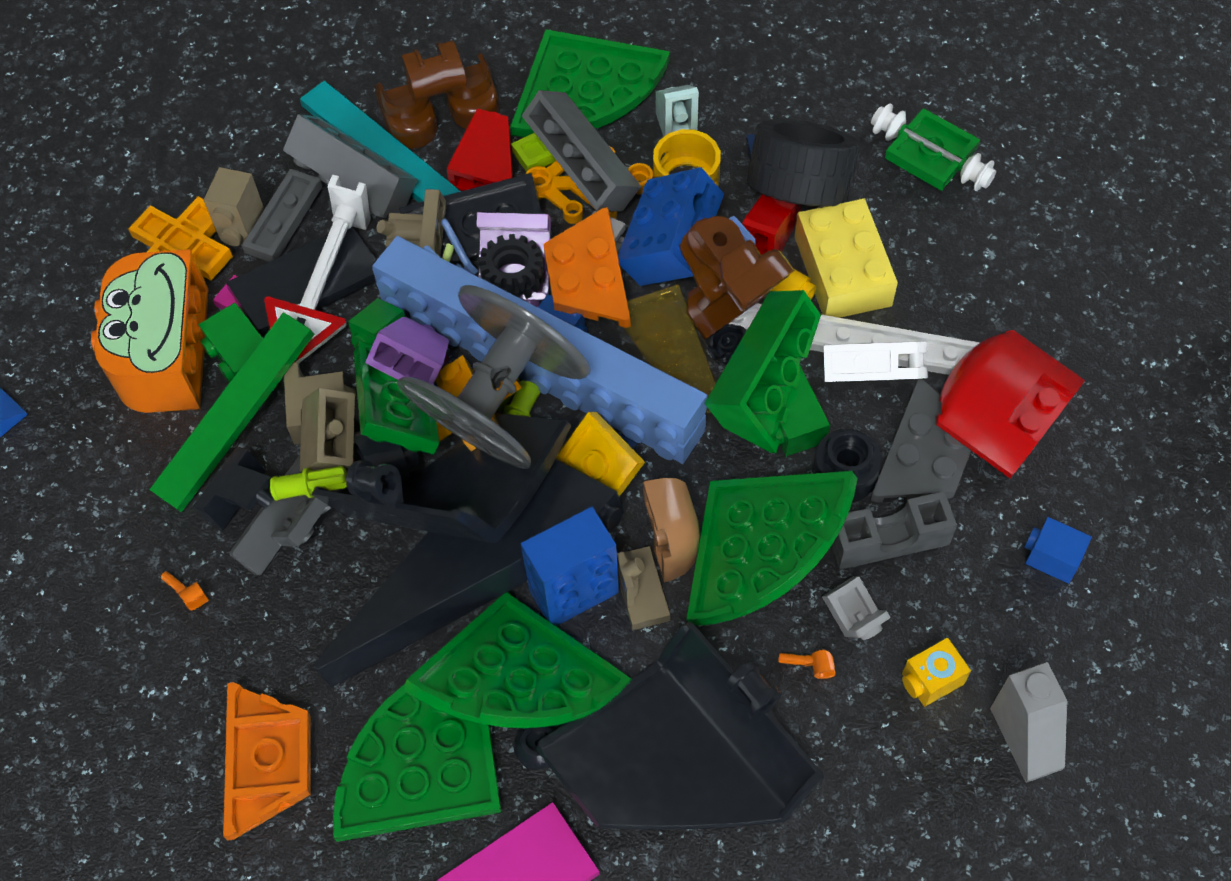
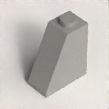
[990,662,1067,783]

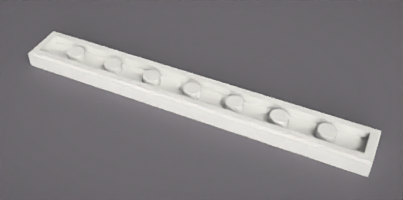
[728,303,979,375]

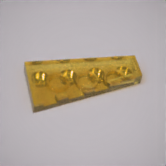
[623,285,715,414]

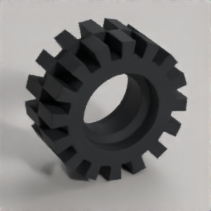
[478,234,544,299]

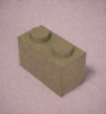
[204,167,264,246]
[300,388,355,472]

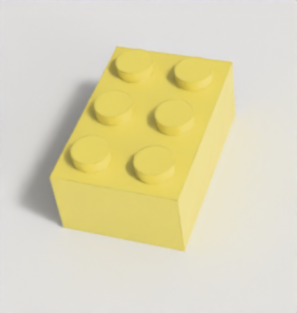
[795,198,898,318]

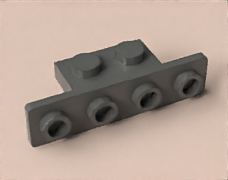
[230,455,339,575]

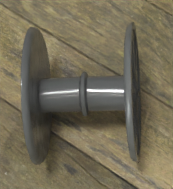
[397,285,591,469]

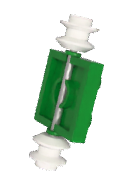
[871,103,996,191]

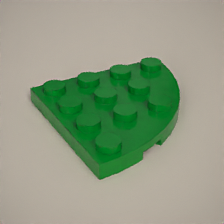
[510,29,670,137]
[686,471,858,626]
[404,592,632,728]
[333,684,501,842]

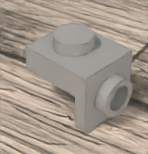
[822,576,891,640]

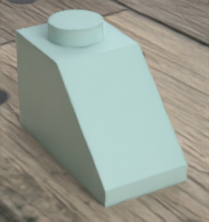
[656,85,699,137]

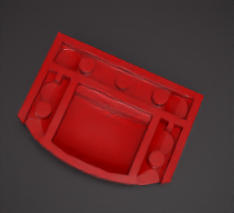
[936,330,1085,479]

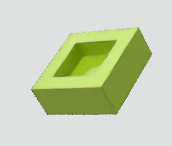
[511,133,556,172]

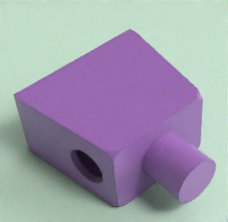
[365,317,449,385]

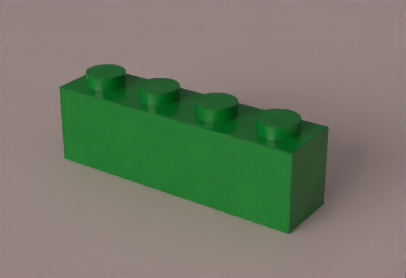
[704,290,821,453]

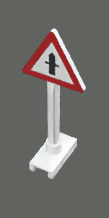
[264,175,371,364]

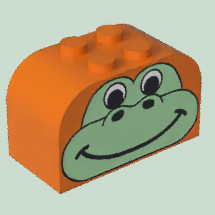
[91,249,209,413]

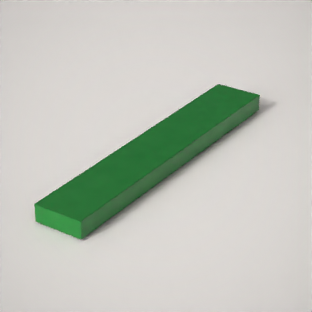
[149,312,315,512]

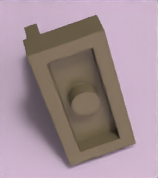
[376,189,446,257]
[284,362,356,445]
[617,546,670,631]

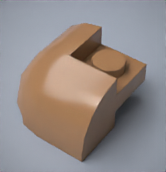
[643,478,700,582]

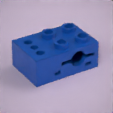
[618,167,724,286]
[520,507,619,626]

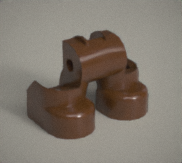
[374,41,500,149]
[679,216,795,340]

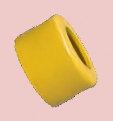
[653,129,721,186]

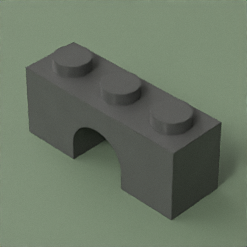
[831,491,957,570]

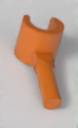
[161,571,209,610]
[779,650,835,679]

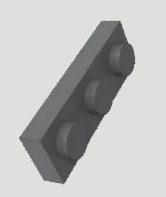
[242,169,322,262]

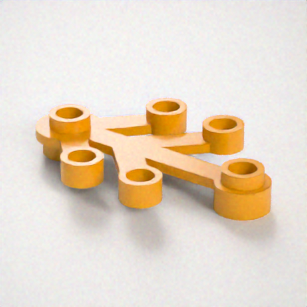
[526,146,653,224]

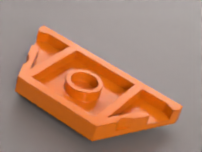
[543,207,631,328]
[223,682,311,841]

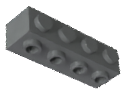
[522,90,641,211]
[283,114,418,218]

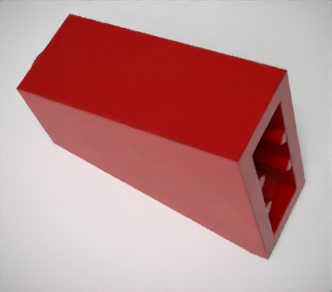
[447,108,513,191]
[742,194,802,255]

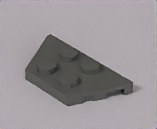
[871,379,971,503]

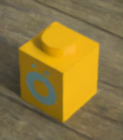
[902,638,971,707]

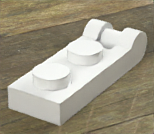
[824,341,928,382]

